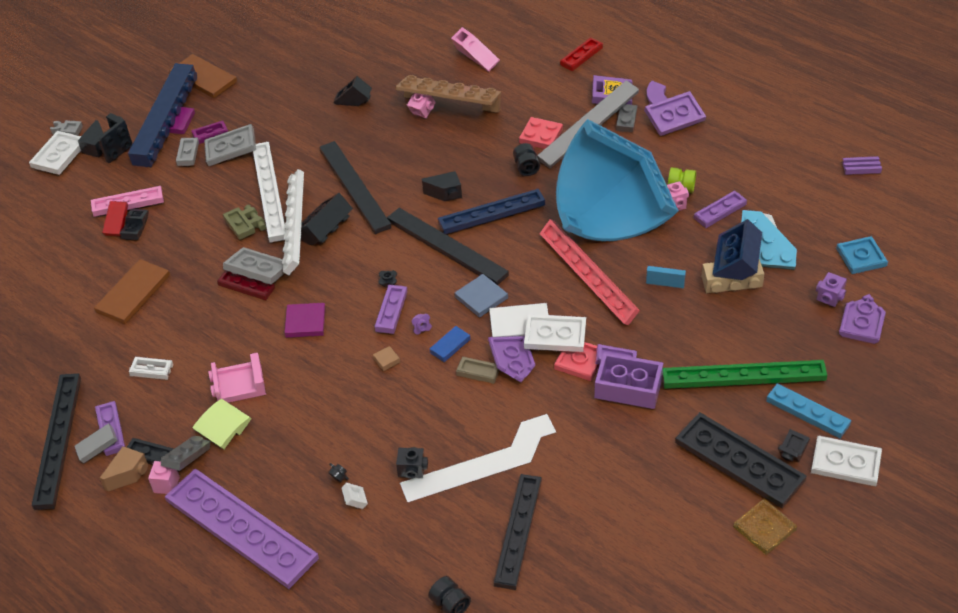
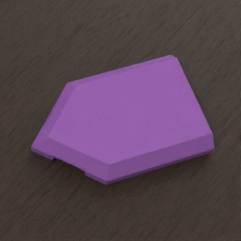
[839,294,886,344]
[488,336,535,382]

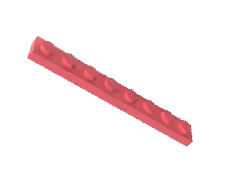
[539,219,640,325]

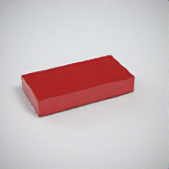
[102,201,129,237]

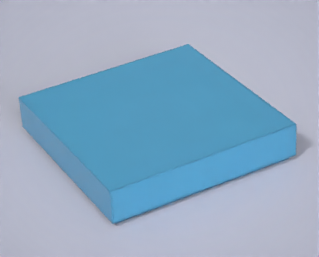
[836,236,888,274]

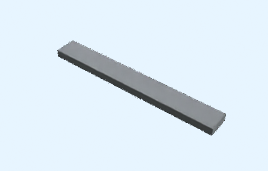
[537,80,639,169]

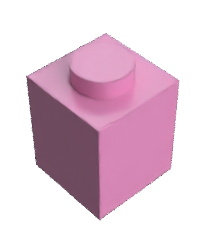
[148,461,180,494]

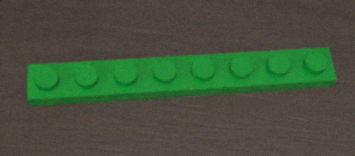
[662,360,828,389]

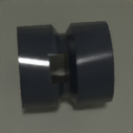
[513,143,540,176]
[428,576,471,613]

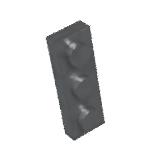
[161,436,211,471]

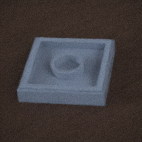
[455,274,508,318]

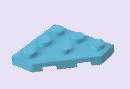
[741,210,797,270]

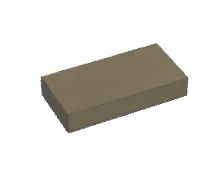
[456,357,500,384]

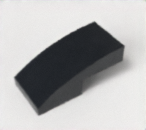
[120,209,149,240]

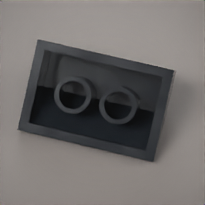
[300,193,353,246]

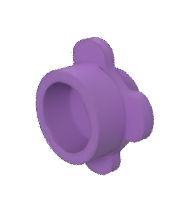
[412,314,432,334]

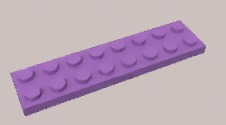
[165,469,319,589]

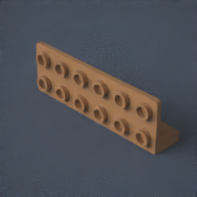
[396,75,501,113]

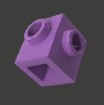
[816,272,847,307]

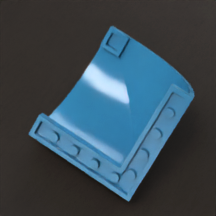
[556,119,679,241]

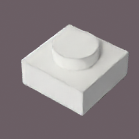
[342,483,368,509]

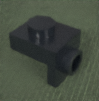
[778,429,810,462]

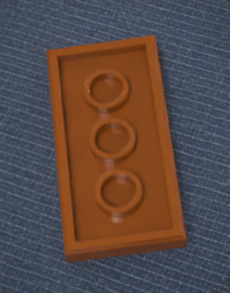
[169,54,237,98]
[94,259,170,324]

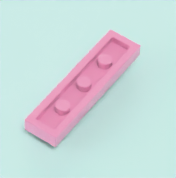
[91,186,164,217]

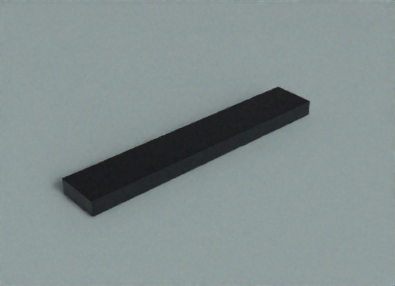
[494,474,542,590]

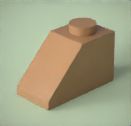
[100,447,148,491]

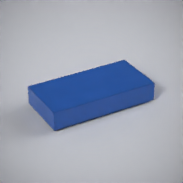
[429,326,471,362]

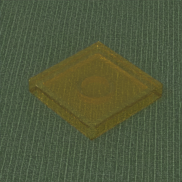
[733,499,797,555]

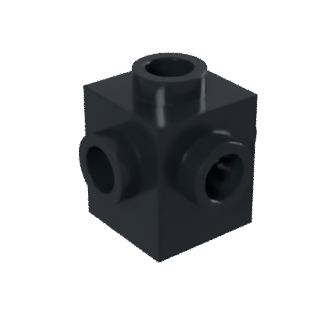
[396,447,428,479]

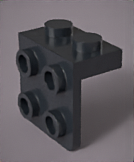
[98,113,133,163]

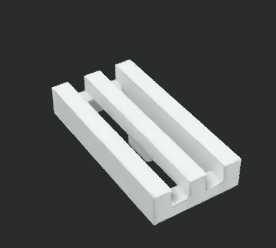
[129,357,173,380]

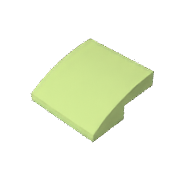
[192,399,252,449]

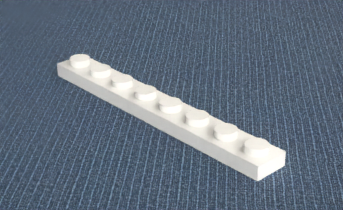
[253,142,286,242]
[282,169,304,275]

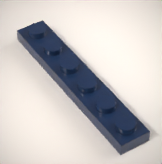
[438,189,545,234]

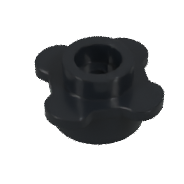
[378,270,397,288]
[328,463,349,483]

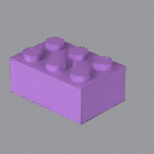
[595,352,663,409]

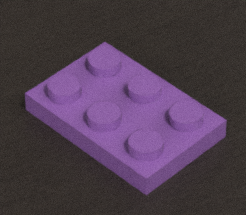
[644,91,706,136]

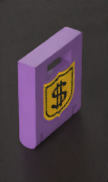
[592,75,633,105]

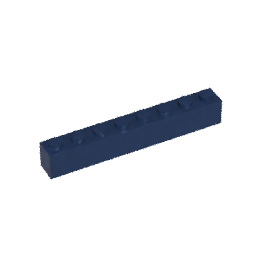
[128,63,197,167]

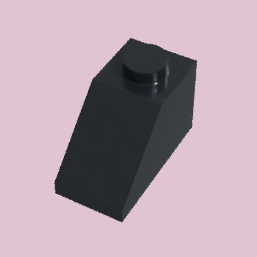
[333,76,372,106]
[78,120,103,158]
[421,171,462,201]

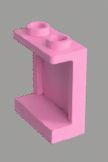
[208,353,266,403]

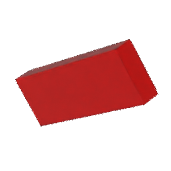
[560,37,603,71]

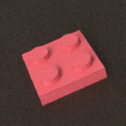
[519,117,563,149]

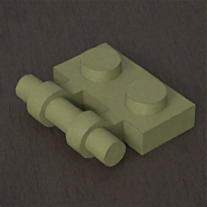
[223,205,266,240]

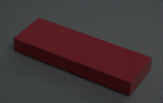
[217,270,275,301]

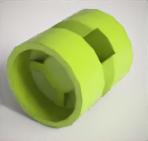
[668,167,696,193]

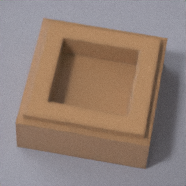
[373,346,400,371]

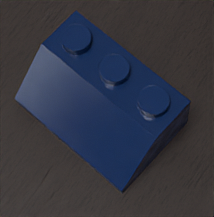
[712,219,763,280]

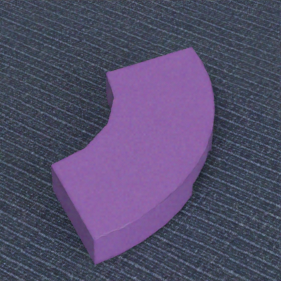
[647,81,668,105]

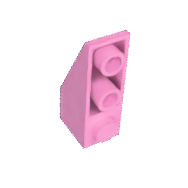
[451,27,500,72]

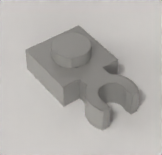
[50,120,83,136]

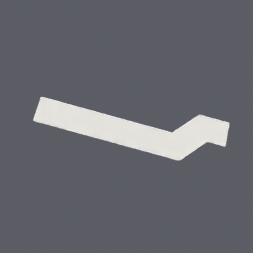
[400,414,556,502]

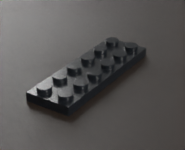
[675,412,807,508]

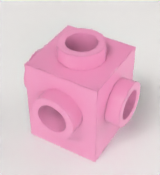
[407,93,436,119]
[667,181,689,210]

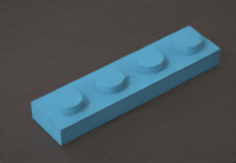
[766,383,851,439]

